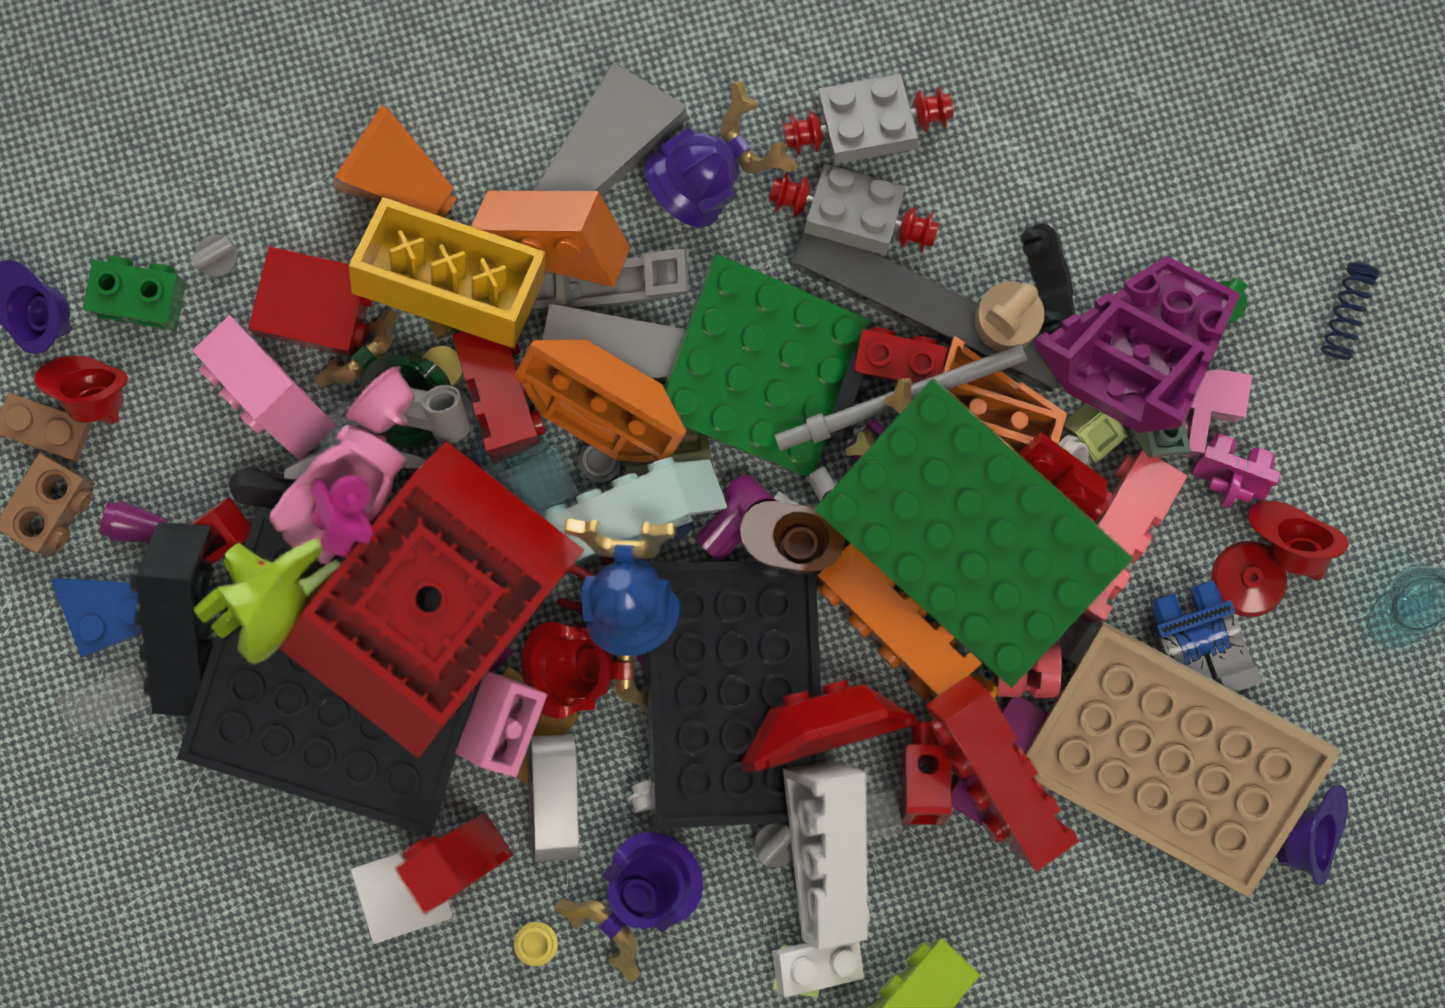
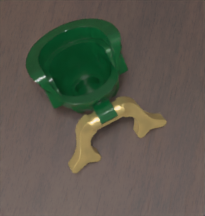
[313,307,452,448]

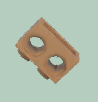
[0,453,95,557]

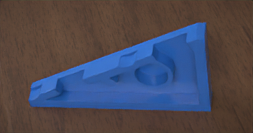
[51,578,217,657]

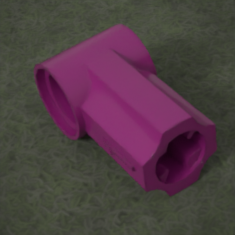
[695,475,776,562]

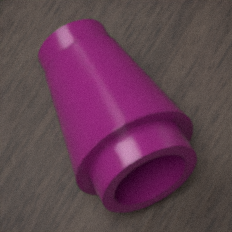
[100,500,168,543]

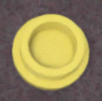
[514,922,558,966]

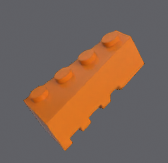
[816,543,982,701]

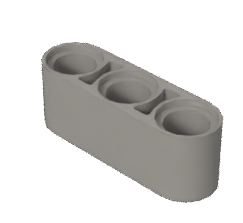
[527,734,579,862]

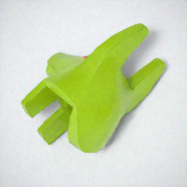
[193,538,341,664]

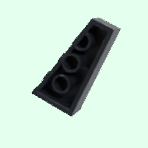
[130,522,214,716]

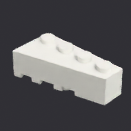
[783,760,870,950]

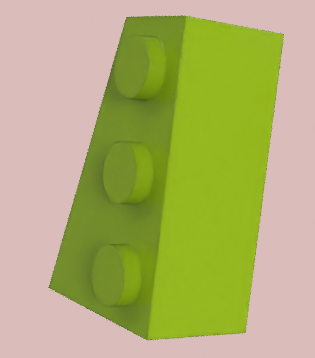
[866,938,980,1008]

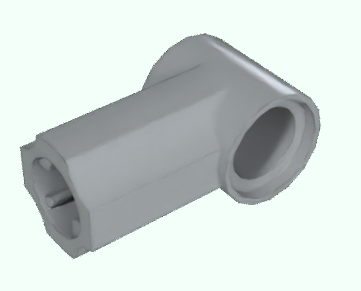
[396,385,470,443]

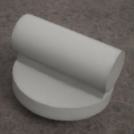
[190,235,238,277]
[754,823,793,868]

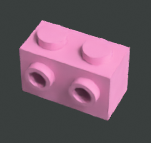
[455,671,547,778]

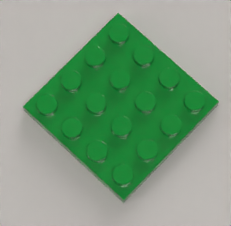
[664,254,870,478]

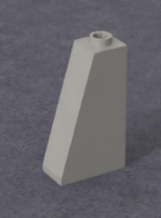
[534,63,687,197]
[542,304,685,384]

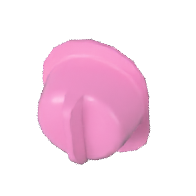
[346,366,415,434]

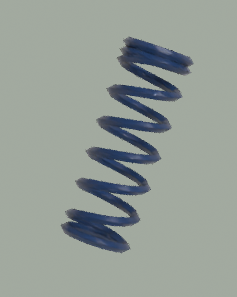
[1320,262,1380,360]

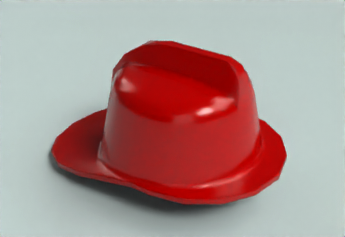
[34,356,128,425]
[1248,501,1349,580]

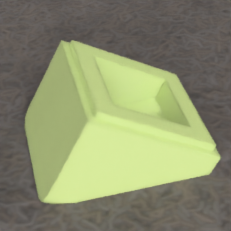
[1064,404,1128,463]

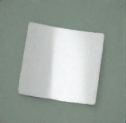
[351,851,452,944]

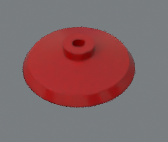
[1211,541,1288,617]

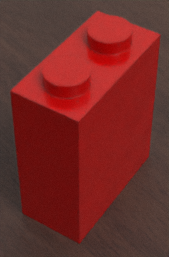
[248,246,376,358]

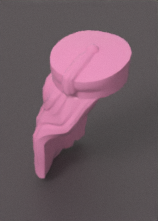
[270,425,406,565]

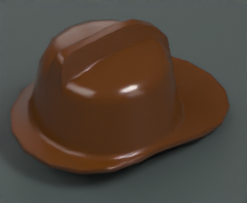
[740,501,845,574]

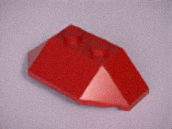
[741,679,917,772]

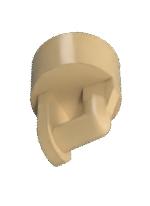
[974,281,1044,352]

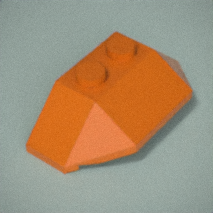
[514,339,686,462]

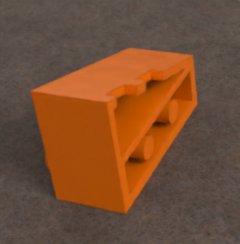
[942,335,1067,453]

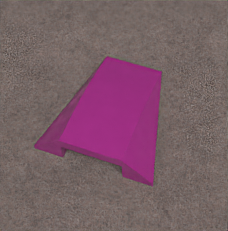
[1034,256,1240,433]

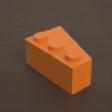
[471,191,631,287]

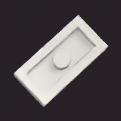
[772,942,864,998]

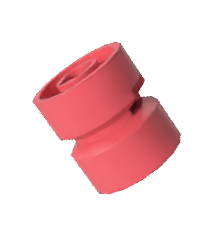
[994,642,1061,699]

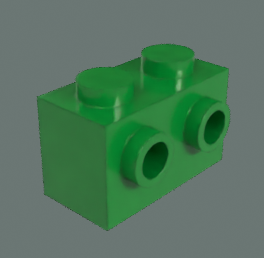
[82,256,187,332]

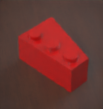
[452,331,546,462]
[394,812,514,915]

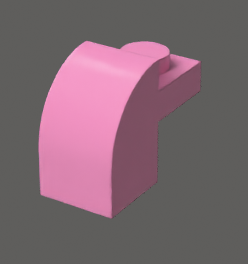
[1180,370,1252,458]

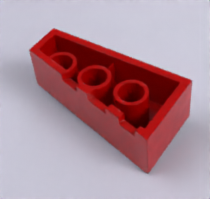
[926,675,1080,872]

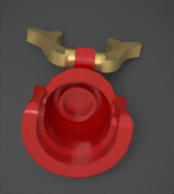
[521,622,649,719]

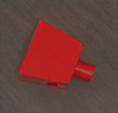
[901,722,952,825]

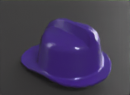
[0,260,73,354]
[1277,784,1348,886]

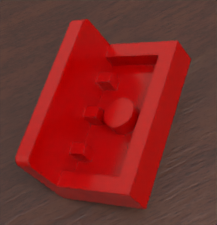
[854,327,947,384]

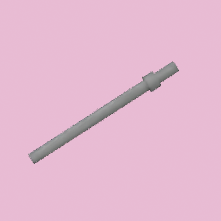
[775,344,1027,451]

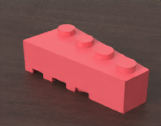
[1080,449,1188,624]

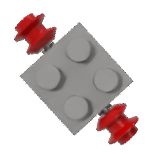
[783,73,954,164]
[769,164,939,256]

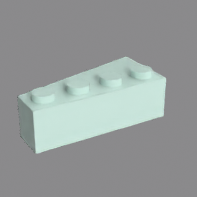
[541,457,727,566]

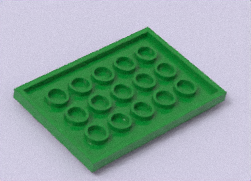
[814,377,1134,688]

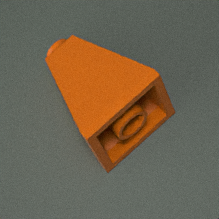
[333,105,457,218]

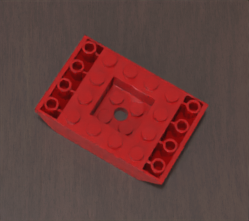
[280,441,585,759]

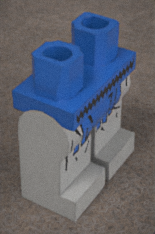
[1149,581,1263,692]

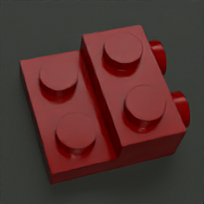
[1019,432,1107,521]

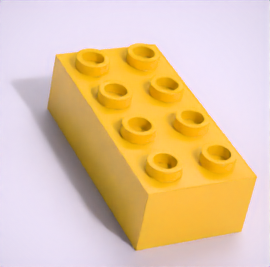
[349,197,546,348]

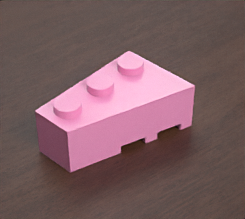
[192,315,337,460]

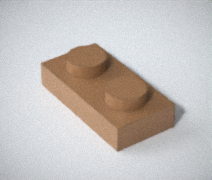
[0,392,92,462]

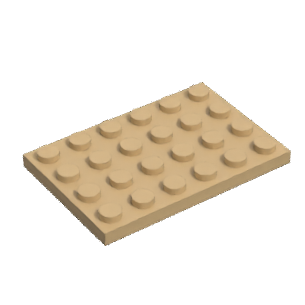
[1026,621,1340,897]

